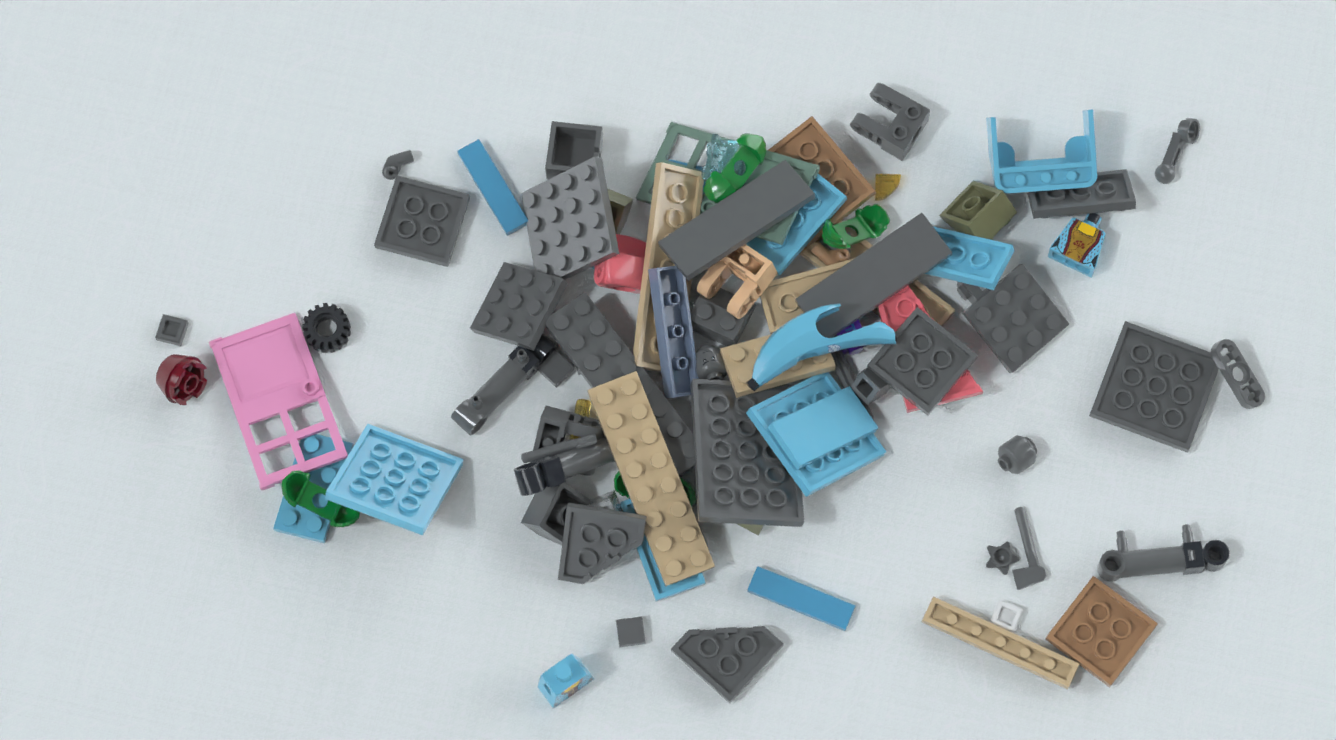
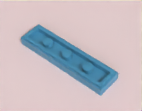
[457,139,528,236]
[747,566,855,631]

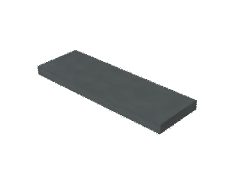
[658,160,816,281]
[795,213,952,338]

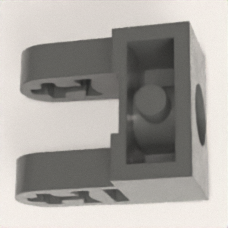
[850,83,930,161]
[530,405,604,476]

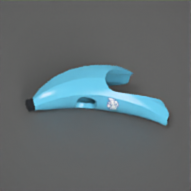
[746,303,897,391]

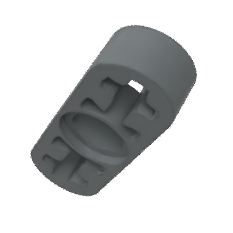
[1211,339,1265,409]

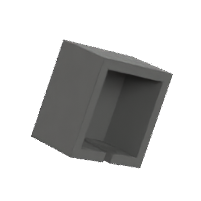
[545,121,603,179]

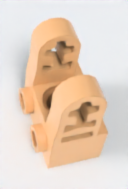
[697,244,778,319]

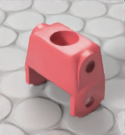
[594,234,646,294]

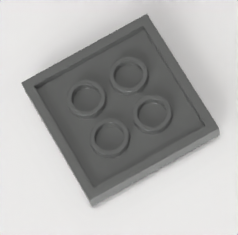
[374,175,470,267]
[470,262,568,351]
[962,264,1069,373]
[867,307,978,416]

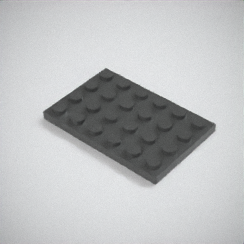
[691,379,804,527]

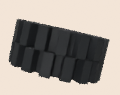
[302,303,351,353]

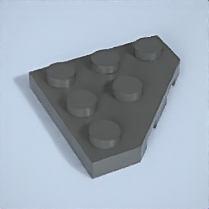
[558,503,647,584]
[671,626,784,703]

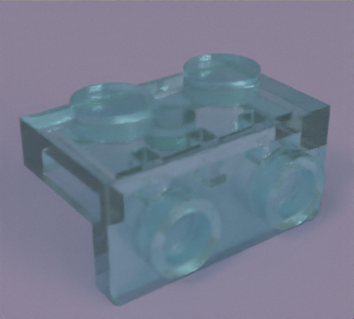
[702,134,745,182]

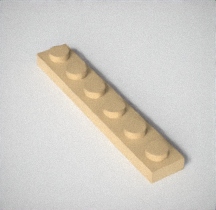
[922,596,1079,689]

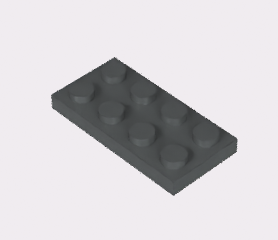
[1027,169,1136,219]

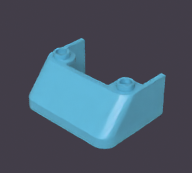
[986,110,1097,193]

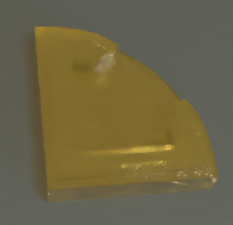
[875,174,901,201]

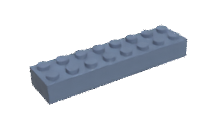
[648,266,699,398]

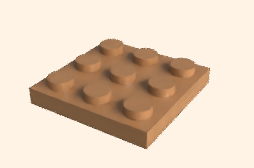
[1045,576,1158,688]

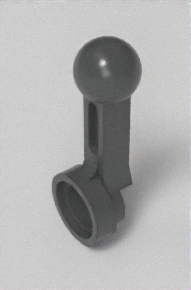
[1155,118,1200,184]

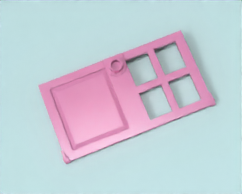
[209,313,348,490]

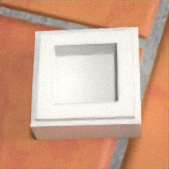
[990,600,1023,633]

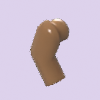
[810,242,850,266]

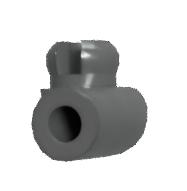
[382,150,414,180]

